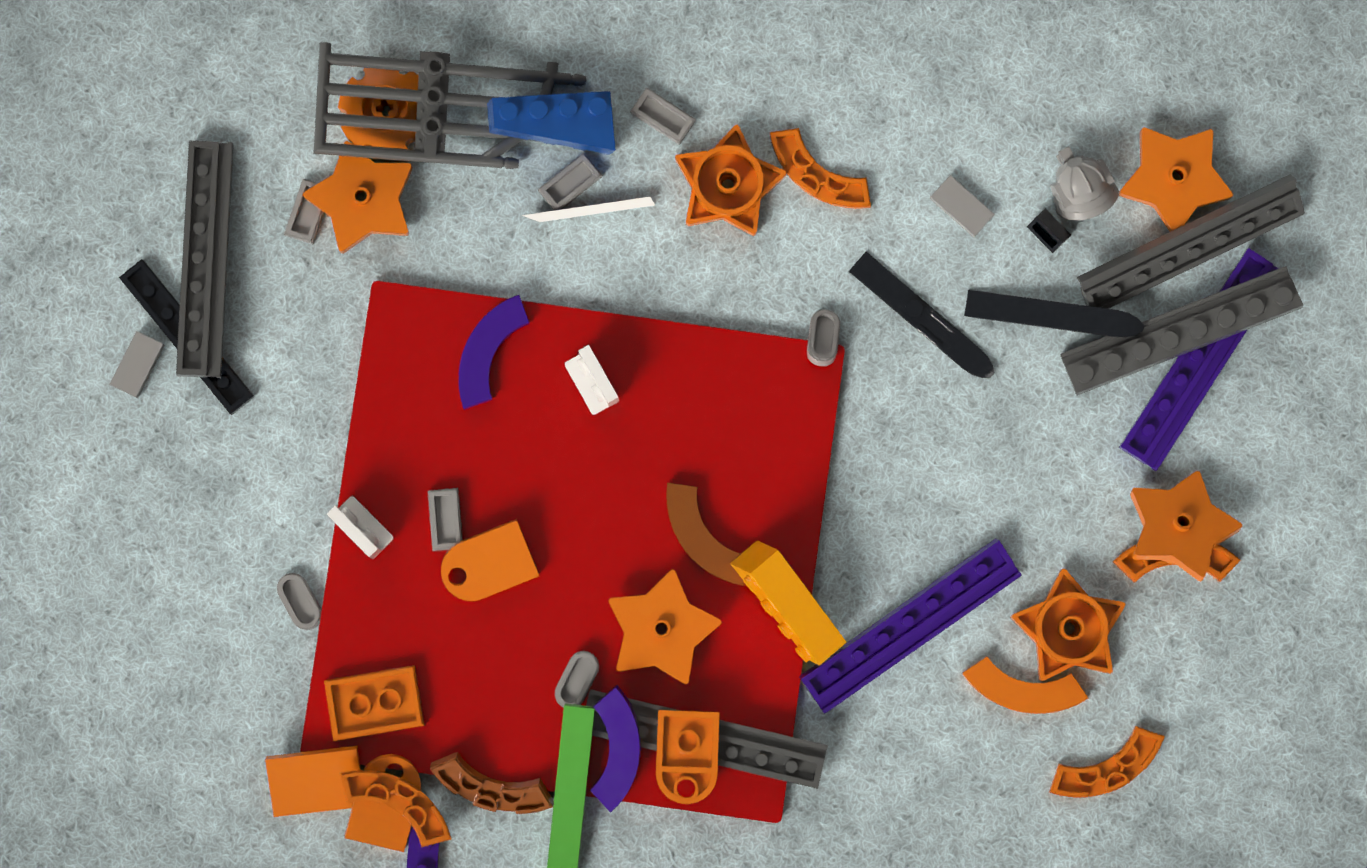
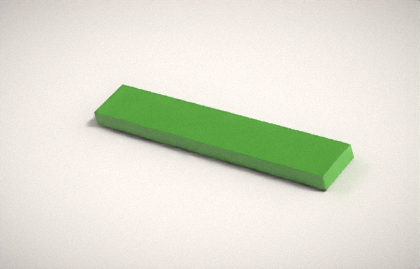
[547,703,595,868]

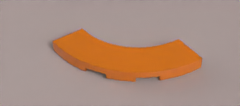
[770,128,871,209]
[1112,544,1241,583]
[961,656,1089,714]
[1049,726,1165,798]
[339,770,451,847]

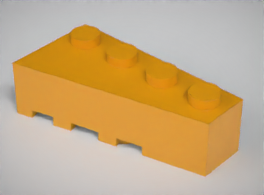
[730,541,847,666]

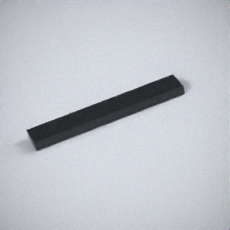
[119,259,255,415]

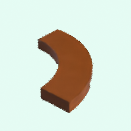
[666,483,745,586]
[430,752,554,814]

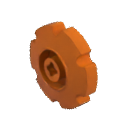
[338,68,419,149]

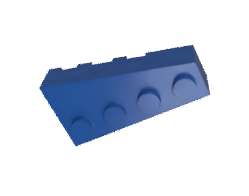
[487,91,616,155]

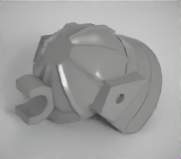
[1050,146,1119,220]

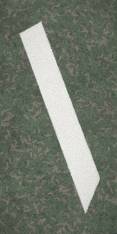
[522,197,655,222]

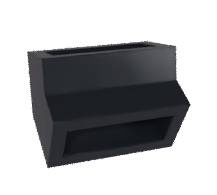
[1027,208,1071,253]

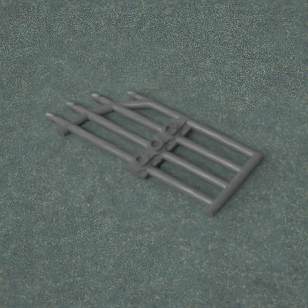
[313,42,586,169]

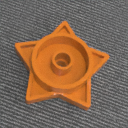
[675,125,786,236]
[1119,127,1233,232]
[302,141,413,254]
[1130,471,1242,582]
[1010,569,1126,681]
[608,570,722,684]

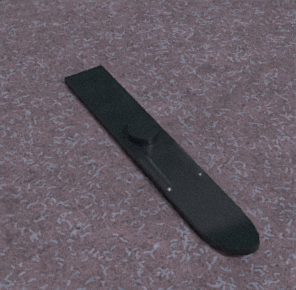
[848,252,995,378]
[964,290,1144,337]

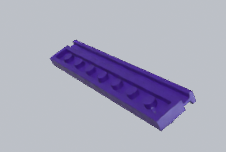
[1118,248,1279,471]
[799,538,1022,714]

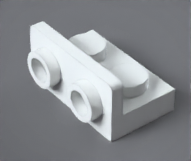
[565,345,619,415]
[327,496,394,559]

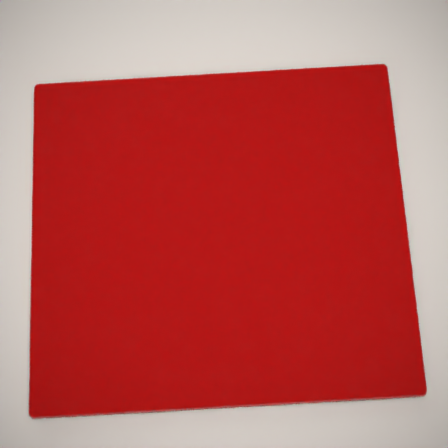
[300,281,845,823]

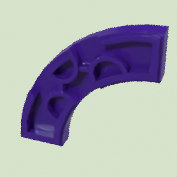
[459,295,529,410]
[590,685,641,813]

